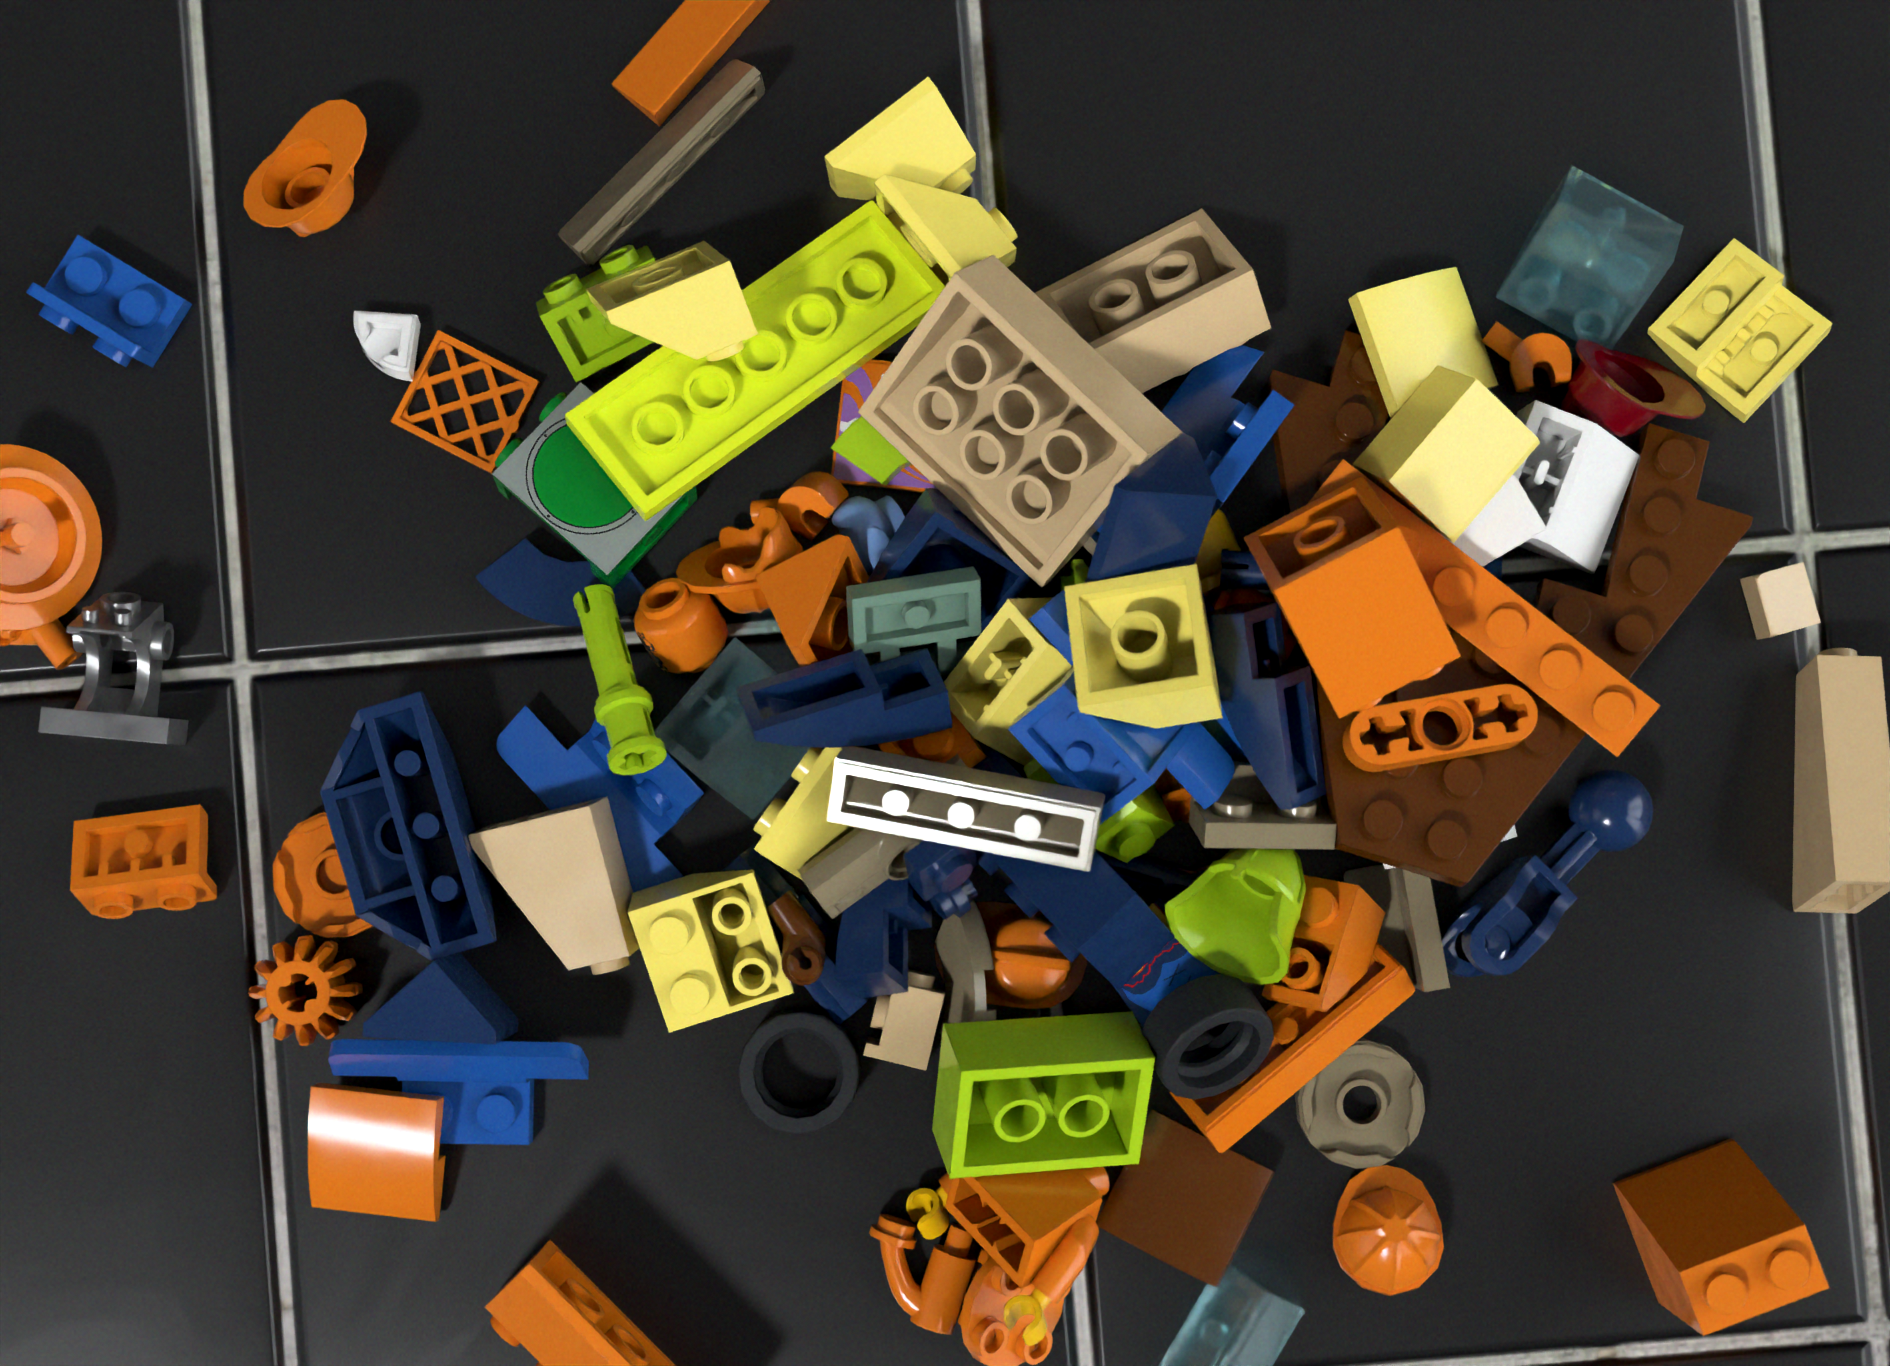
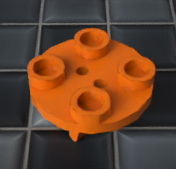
[957,1249,1072,1366]

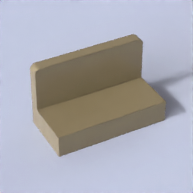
[1342,863,1450,992]

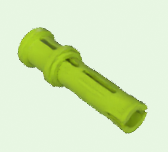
[573,584,667,775]

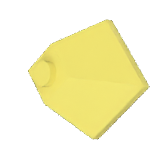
[824,77,976,202]
[874,174,1018,286]
[586,241,758,361]
[1064,564,1223,729]

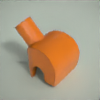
[1481,321,1572,392]
[750,471,849,541]

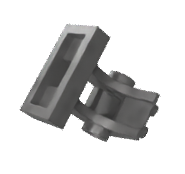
[38,592,189,745]

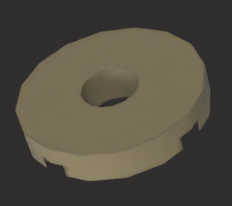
[1295,1038,1425,1169]

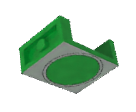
[492,382,698,589]

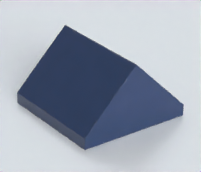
[1085,432,1217,583]
[362,952,518,1045]

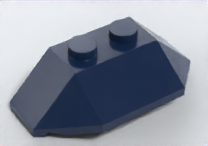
[320,691,496,961]

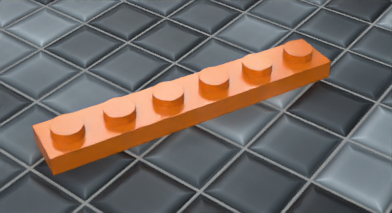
[1308,459,1661,757]

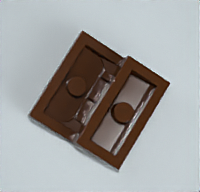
[1096,1109,1275,1288]

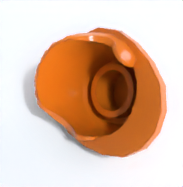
[676,506,803,614]
[1333,1165,1444,1296]

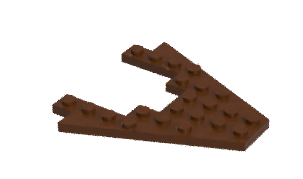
[1265,330,1753,887]

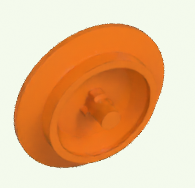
[0,444,102,631]

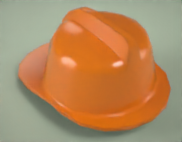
[244,99,367,237]
[934,901,1087,1009]

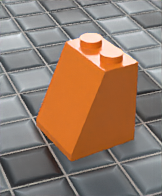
[1244,476,1461,719]
[1613,1138,1829,1336]

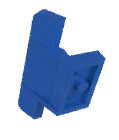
[1097,345,1294,533]
[1008,590,1235,824]
[497,705,704,893]
[328,1039,589,1145]

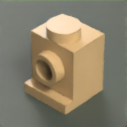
[863,969,945,1071]

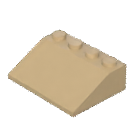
[858,255,1182,588]

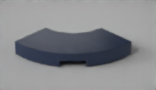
[475,538,646,627]

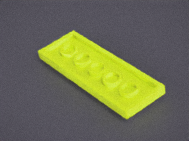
[565,200,945,522]

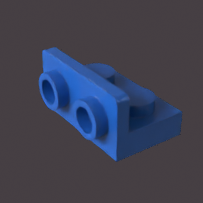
[26,235,192,368]

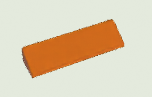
[611,0,771,127]
[1169,942,1415,1153]

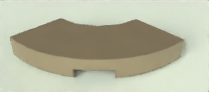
[934,900,997,1037]

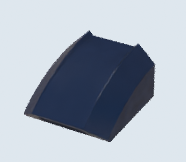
[867,488,1031,652]

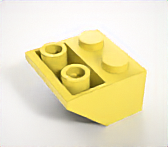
[944,597,1072,766]
[753,747,855,880]
[628,869,794,1033]

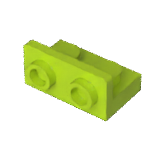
[536,245,656,382]

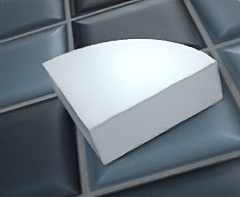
[353,310,421,382]

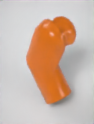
[0,619,83,670]

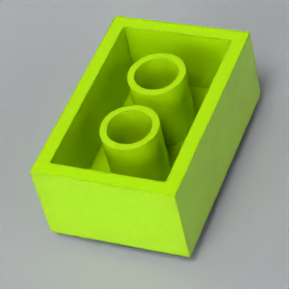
[932,1011,1155,1179]

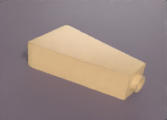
[1792,648,1890,914]

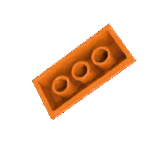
[485,1240,676,1366]

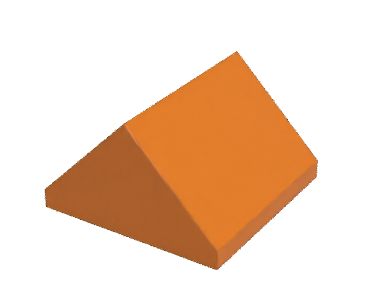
[755,534,869,667]

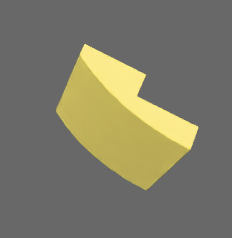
[1648,238,1832,423]
[1348,267,1498,419]

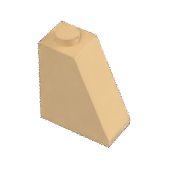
[468,796,640,975]

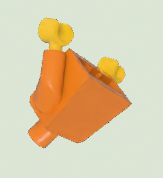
[906,1167,1110,1346]

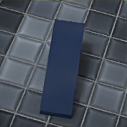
[1206,602,1326,810]
[735,648,953,748]
[835,878,932,999]

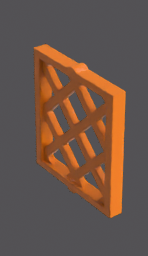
[390,330,541,474]

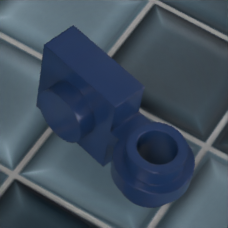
[904,840,978,920]

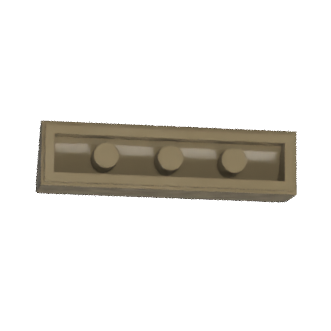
[558,59,765,266]
[827,746,1105,872]

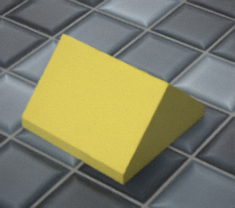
[1353,365,1540,543]

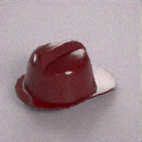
[1561,339,1706,437]

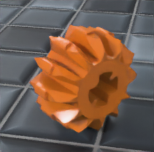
[248,935,363,1046]

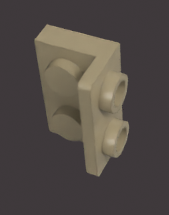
[1189,761,1337,850]

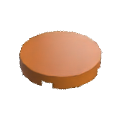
[273,812,374,938]

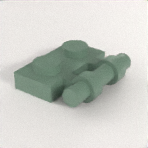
[846,566,981,677]

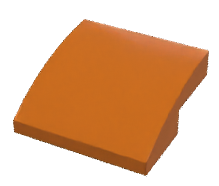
[308,1082,446,1222]

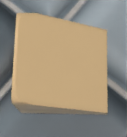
[1740,562,1821,640]

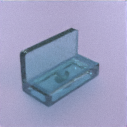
[1158,1264,1304,1366]

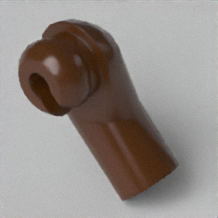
[766,890,826,986]

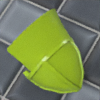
[1165,848,1306,985]

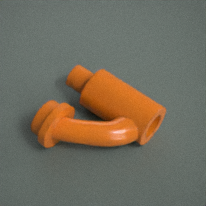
[869,1214,976,1335]

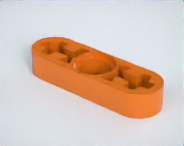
[1343,684,1538,772]

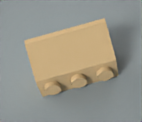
[1035,209,1271,394]

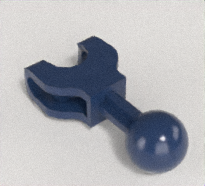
[1440,770,1653,977]

